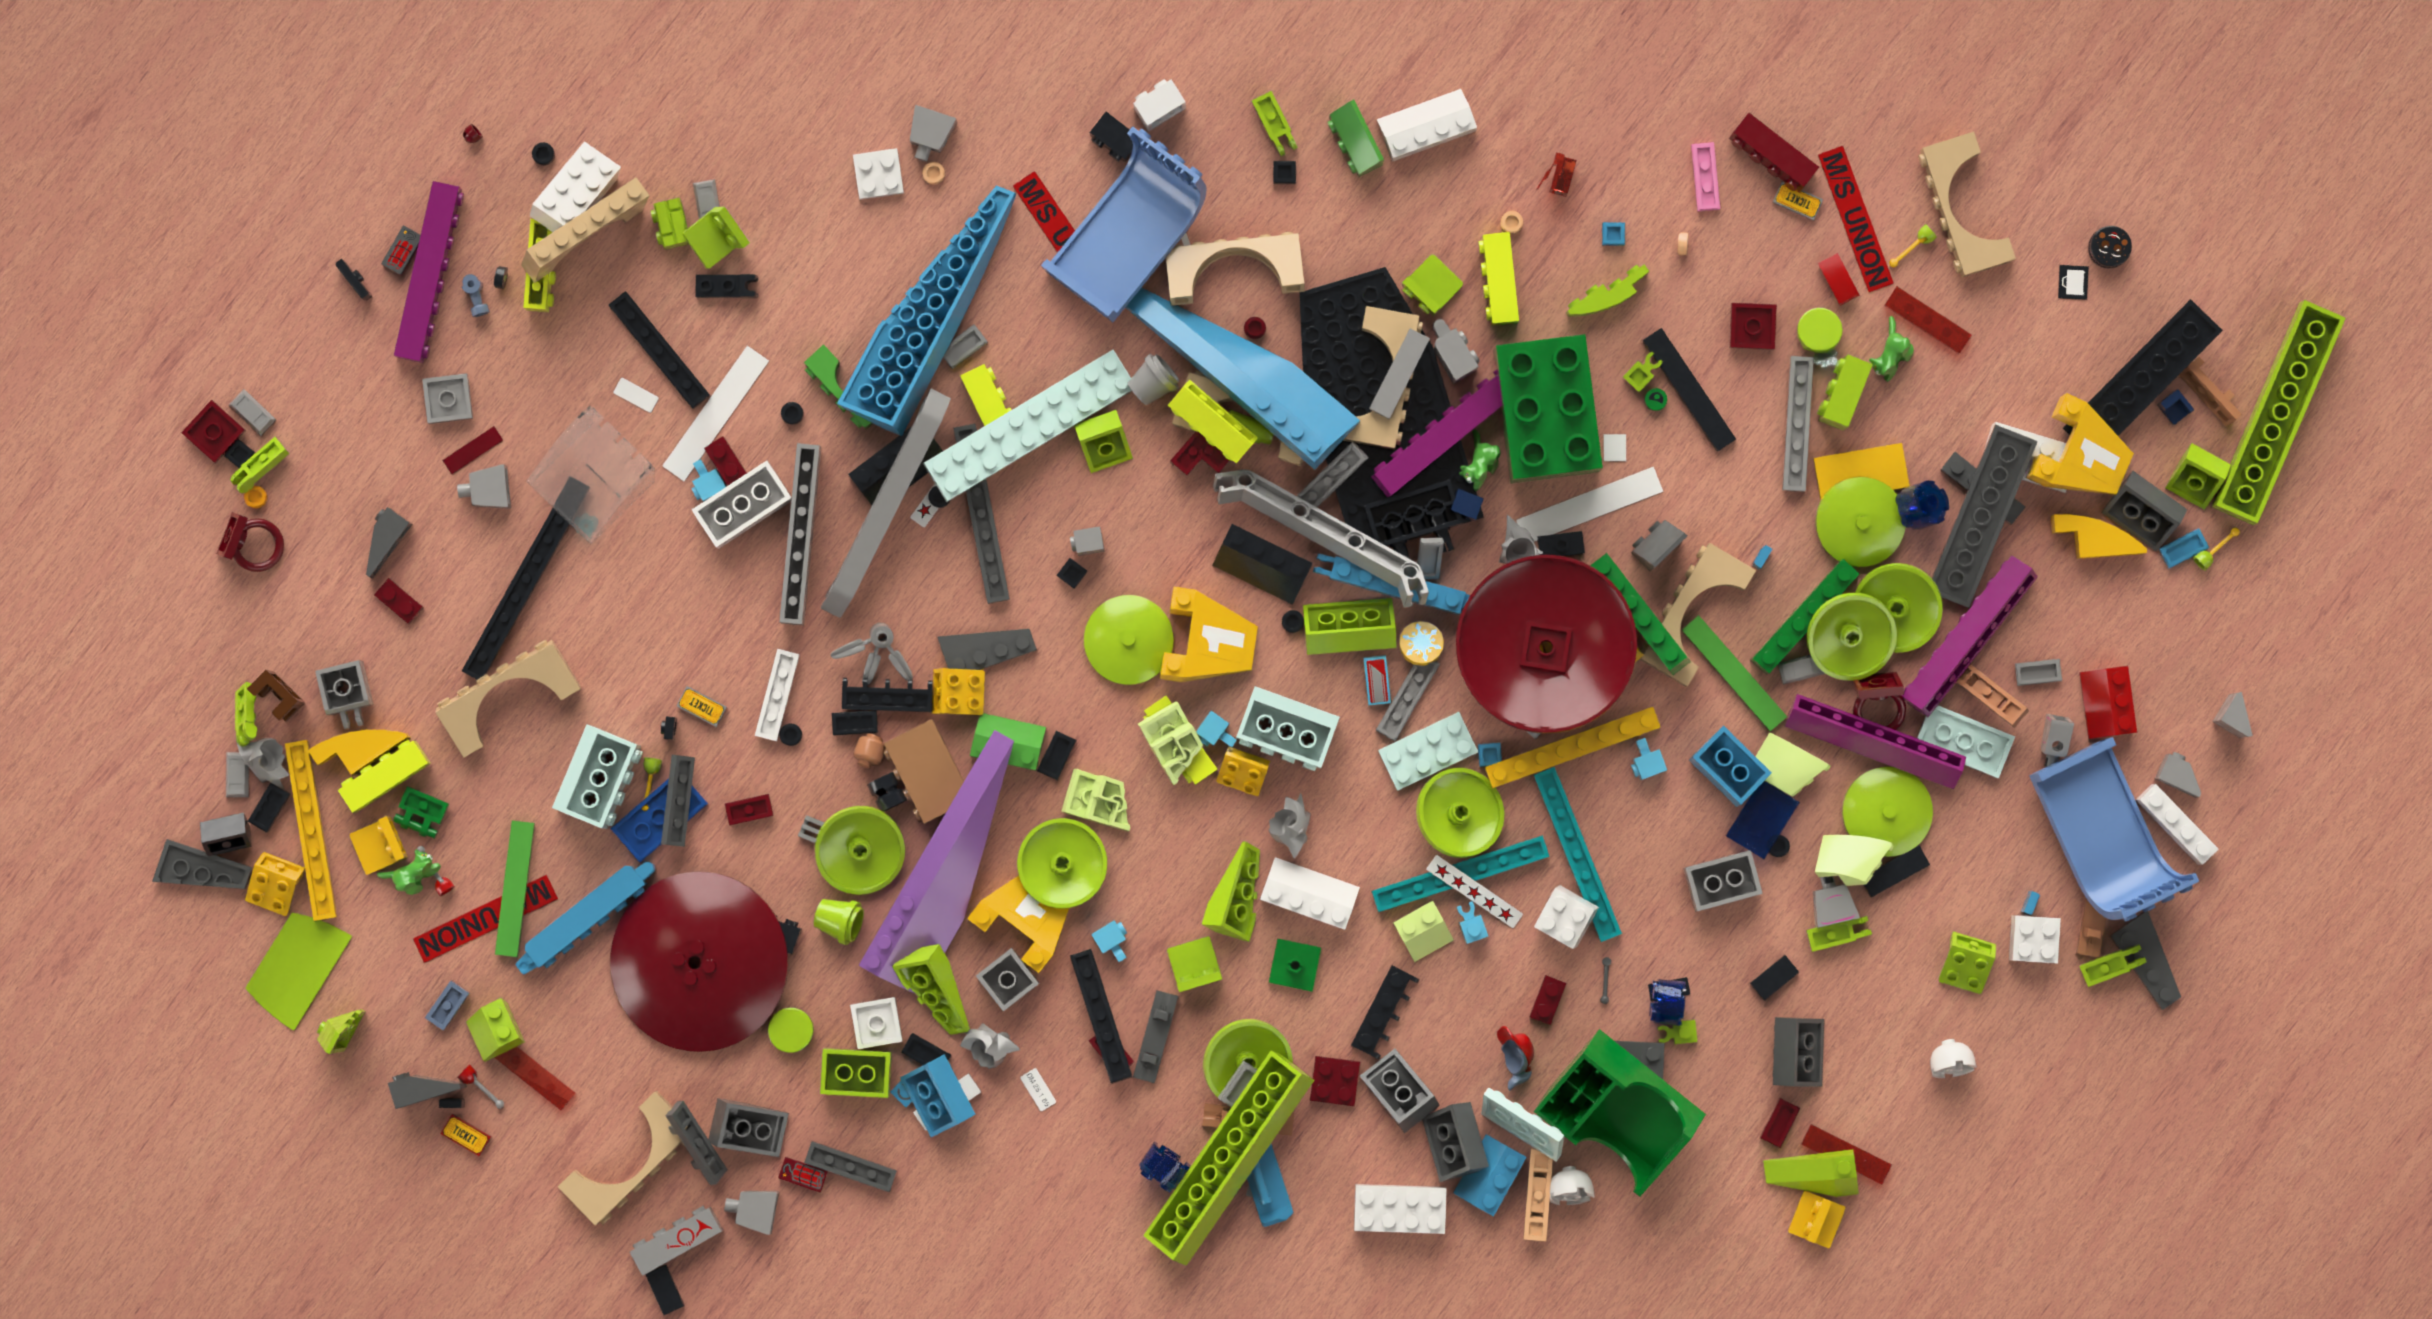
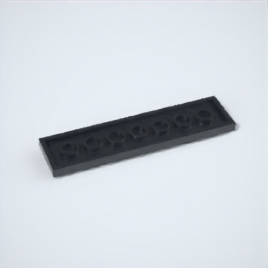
[2063,299,2223,436]

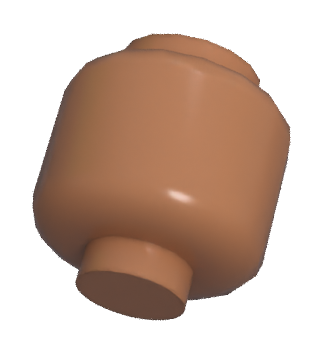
[853,733,886,769]

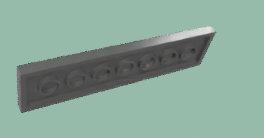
[1932,424,2038,608]

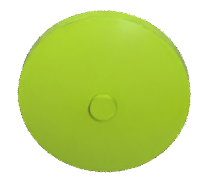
[1815,477,1906,567]
[1855,563,1943,653]
[1807,593,1897,681]
[1084,595,1174,685]
[1842,767,1933,857]
[1416,768,1504,858]
[815,806,905,895]
[1017,818,1107,909]
[1203,1019,1293,1097]

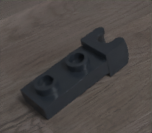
[695,274,759,298]

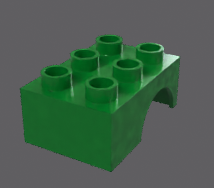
[1493,334,1603,484]
[1533,1029,1706,1197]

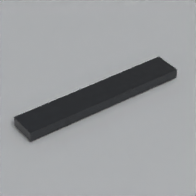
[609,291,710,409]
[1643,328,1736,452]
[1070,949,1133,1084]

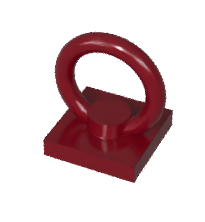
[216,512,284,572]
[1852,672,1906,730]

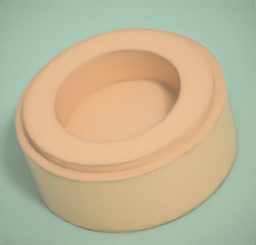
[922,162,945,185]
[1500,211,1523,234]
[1678,232,1688,255]

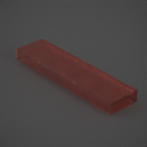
[1884,286,1972,354]
[494,1046,576,1111]
[1801,1124,1892,1185]

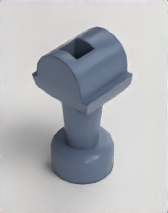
[462,274,490,317]

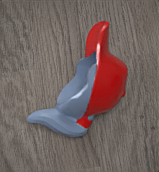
[1497,1026,1534,1091]

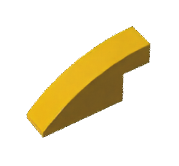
[2051,514,2147,559]
[308,730,411,775]

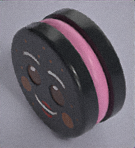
[2088,226,2132,269]

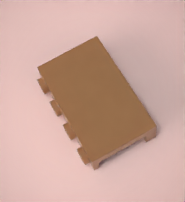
[883,719,964,824]

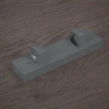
[1133,990,1178,1083]
[666,1101,728,1185]

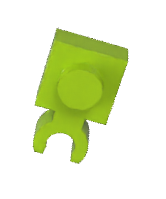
[1623,352,1663,392]
[1657,1020,1697,1044]

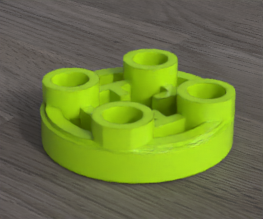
[1797,308,1843,353]
[768,1008,814,1053]

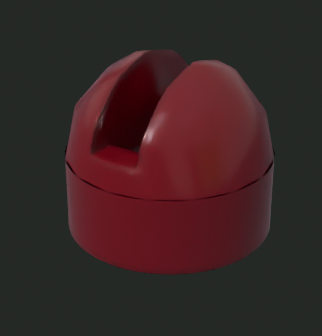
[463,124,483,143]

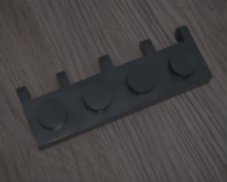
[842,678,933,712]
[1351,965,1420,1059]

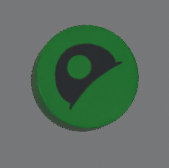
[1644,388,1667,411]

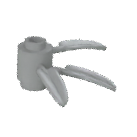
[831,623,913,685]

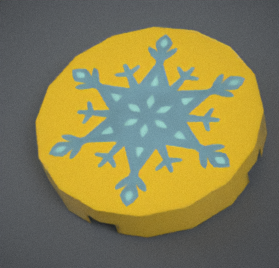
[1399,621,1444,666]

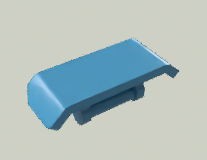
[1247,1144,1294,1227]

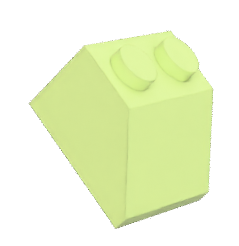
[1393,901,1454,962]

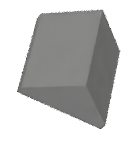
[2213,692,2253,738]

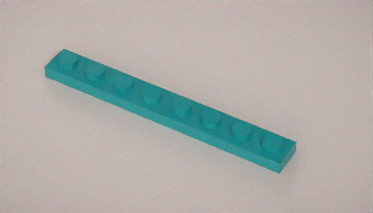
[1533,767,1622,942]
[1371,835,1550,912]

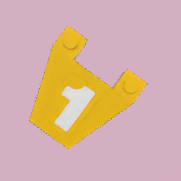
[2026,393,2134,495]
[1160,587,1258,682]
[967,875,1069,973]

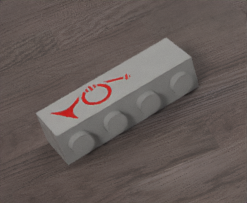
[630,1205,723,1276]

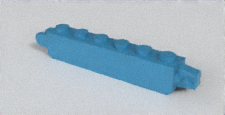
[1313,554,1470,615]
[515,862,655,975]

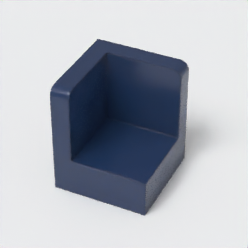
[2157,389,2194,425]
[1451,489,1484,521]

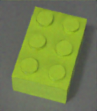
[1817,354,1873,431]
[820,1048,892,1098]

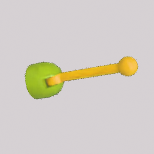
[1889,224,1937,268]
[2193,527,2240,571]
[642,757,662,811]

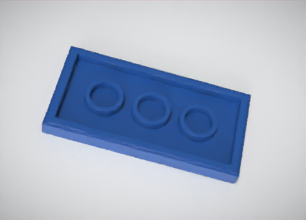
[611,778,708,863]

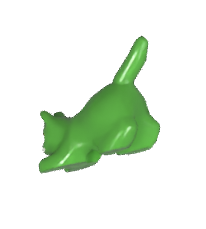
[1869,316,1914,382]
[1459,429,1501,491]
[377,849,441,895]

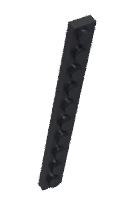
[462,475,592,680]

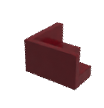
[1170,431,1231,476]

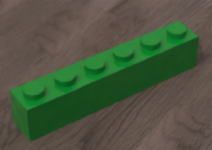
[1590,553,1691,675]
[1750,559,1859,675]

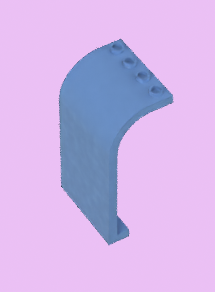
[1041,126,1207,323]
[2029,737,2199,922]

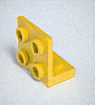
[932,668,985,715]
[349,816,408,875]
[245,852,305,916]

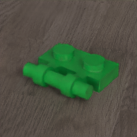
[393,786,449,839]

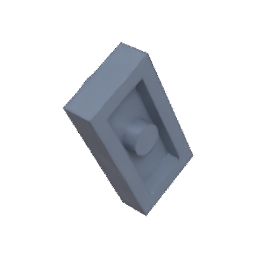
[425,981,470,1031]

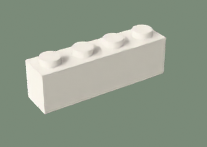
[2135,784,2218,865]

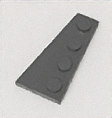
[938,629,1037,670]
[152,839,253,889]
[2110,911,2181,1010]

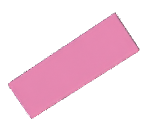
[1691,142,1720,212]

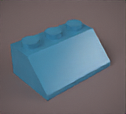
[1689,726,1772,807]
[900,1054,976,1137]
[1453,1134,1527,1217]

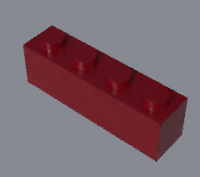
[1729,113,1819,192]

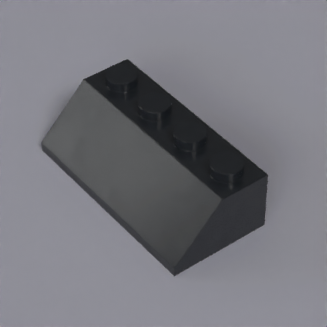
[848,426,943,505]
[1212,524,1313,605]

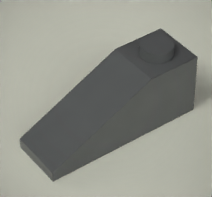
[366,507,412,578]

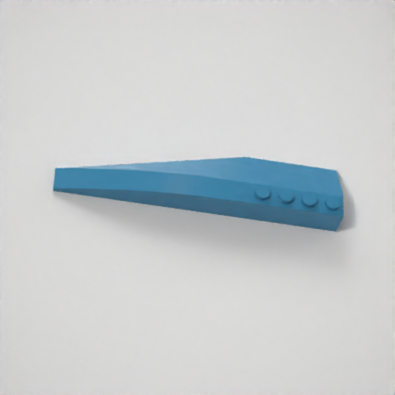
[837,185,1016,436]
[1125,288,1360,470]

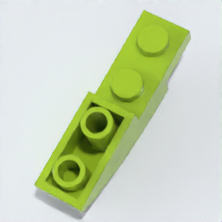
[1566,264,1649,317]

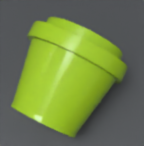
[814,899,864,945]

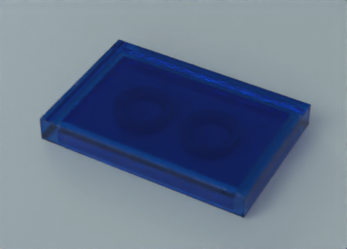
[1726,781,1800,860]

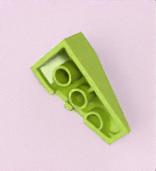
[1202,841,1260,942]
[892,944,970,1035]
[317,1009,365,1054]
[1763,1149,1859,1197]

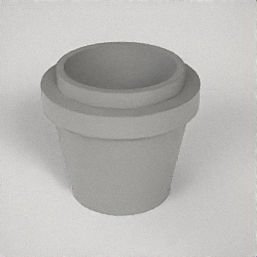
[1127,354,1179,405]

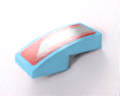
[1363,655,1391,705]

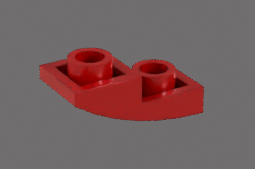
[1818,253,1860,306]

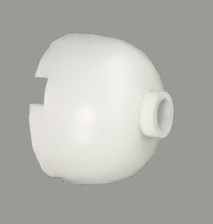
[1930,1039,1977,1078]
[1550,1166,1595,1205]

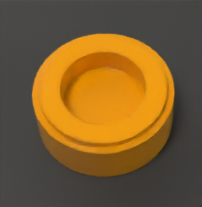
[244,486,268,508]

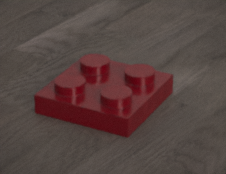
[1729,303,1777,350]
[181,400,246,463]
[1310,1056,1360,1107]

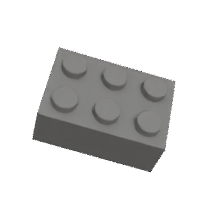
[1683,850,1763,912]

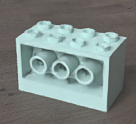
[1236,686,1340,771]
[552,724,643,829]

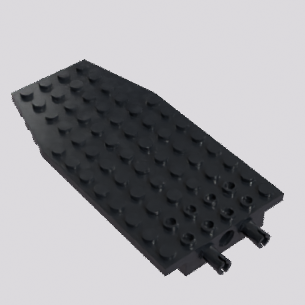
[1299,267,1484,559]

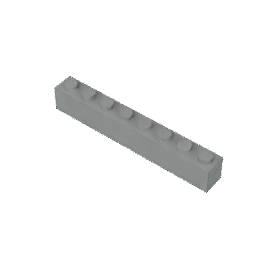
[779,443,821,626]

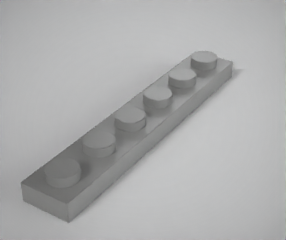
[1782,356,1814,492]

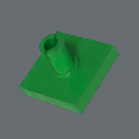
[1268,938,1321,992]

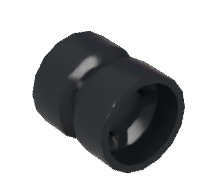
[867,772,907,812]

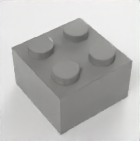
[976,948,1040,1011]

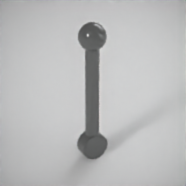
[1600,957,1611,1004]

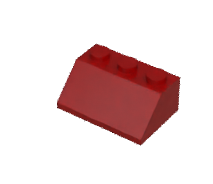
[2079,666,2137,739]

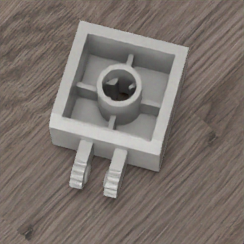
[1432,319,1480,384]
[315,660,374,729]

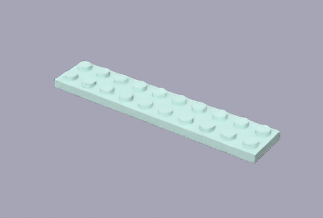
[923,350,1132,502]

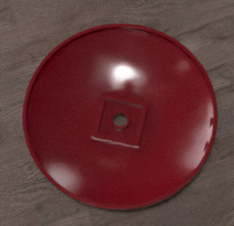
[1456,555,1637,734]
[610,872,788,1052]

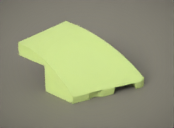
[1138,701,1203,785]
[1756,732,1831,797]
[1061,769,1130,831]
[1815,835,1894,886]

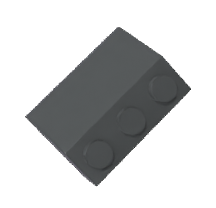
[2101,471,2188,551]
[1772,1017,1824,1087]
[1422,1102,1489,1182]

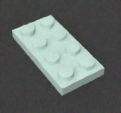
[1917,706,2015,778]
[1378,712,1478,791]
[1481,1088,1564,1162]

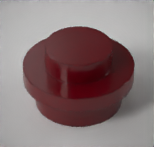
[1244,317,1266,339]

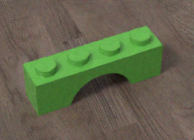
[804,344,873,430]

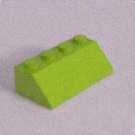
[1303,598,1397,655]

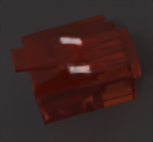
[1536,152,1577,197]

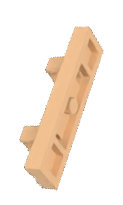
[1524,1149,1553,1241]

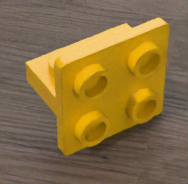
[1216,746,1270,796]
[1788,1191,1846,1248]

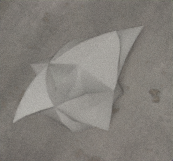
[1499,515,1543,564]
[236,738,289,790]
[1269,793,1311,859]
[960,1023,1020,1069]

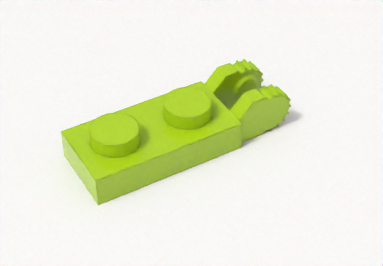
[1251,91,1298,156]
[230,437,289,494]
[235,682,257,747]
[1806,916,1872,952]
[2079,944,2147,987]

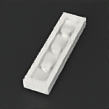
[755,649,800,741]

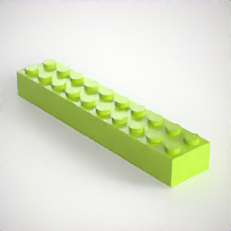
[2212,300,2346,525]
[1143,1050,1314,1266]

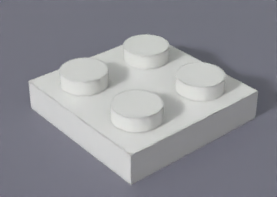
[853,148,904,200]
[850,997,903,1049]

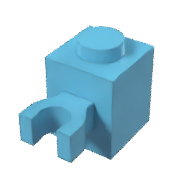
[691,459,727,502]
[1196,711,1237,747]
[1631,738,1667,780]
[1456,901,1488,944]
[1091,920,1127,962]

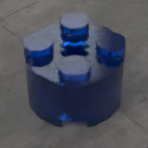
[1896,480,1949,529]
[1649,979,1686,1026]
[1139,1142,1191,1192]

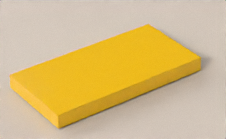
[1813,443,1910,501]

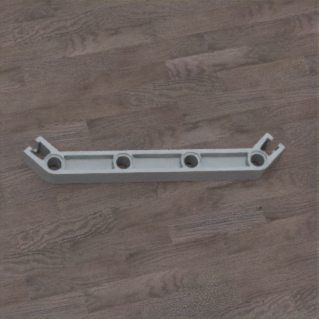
[821,389,951,618]
[1213,470,1429,608]

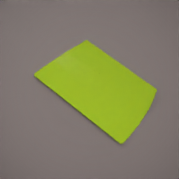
[246,913,352,1030]

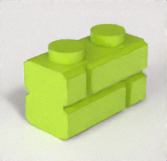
[651,198,689,249]

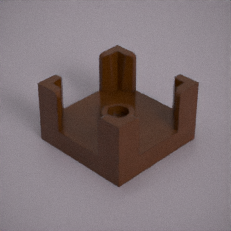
[247,670,305,722]

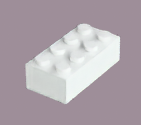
[530,142,621,232]
[692,461,792,549]
[1354,1184,1446,1234]

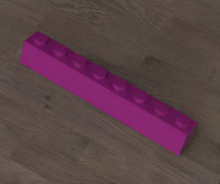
[394,181,464,363]
[1371,369,1502,497]
[1902,555,2038,717]
[1785,694,1966,789]

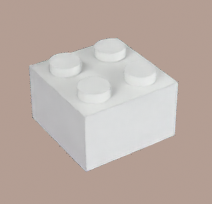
[1133,79,1186,132]
[1534,885,1599,949]
[2009,915,2061,964]

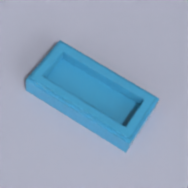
[2158,528,2209,569]

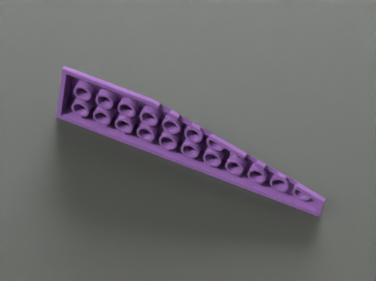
[859,730,1014,994]

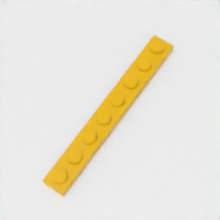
[1484,707,1661,788]
[285,740,337,921]

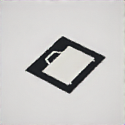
[2058,265,2089,300]

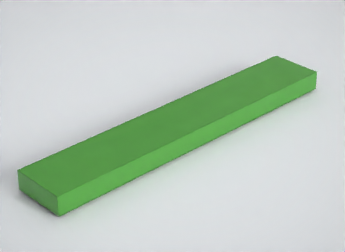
[1682,615,1787,731]
[495,820,535,957]

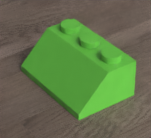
[1327,99,1384,177]
[970,713,1046,771]

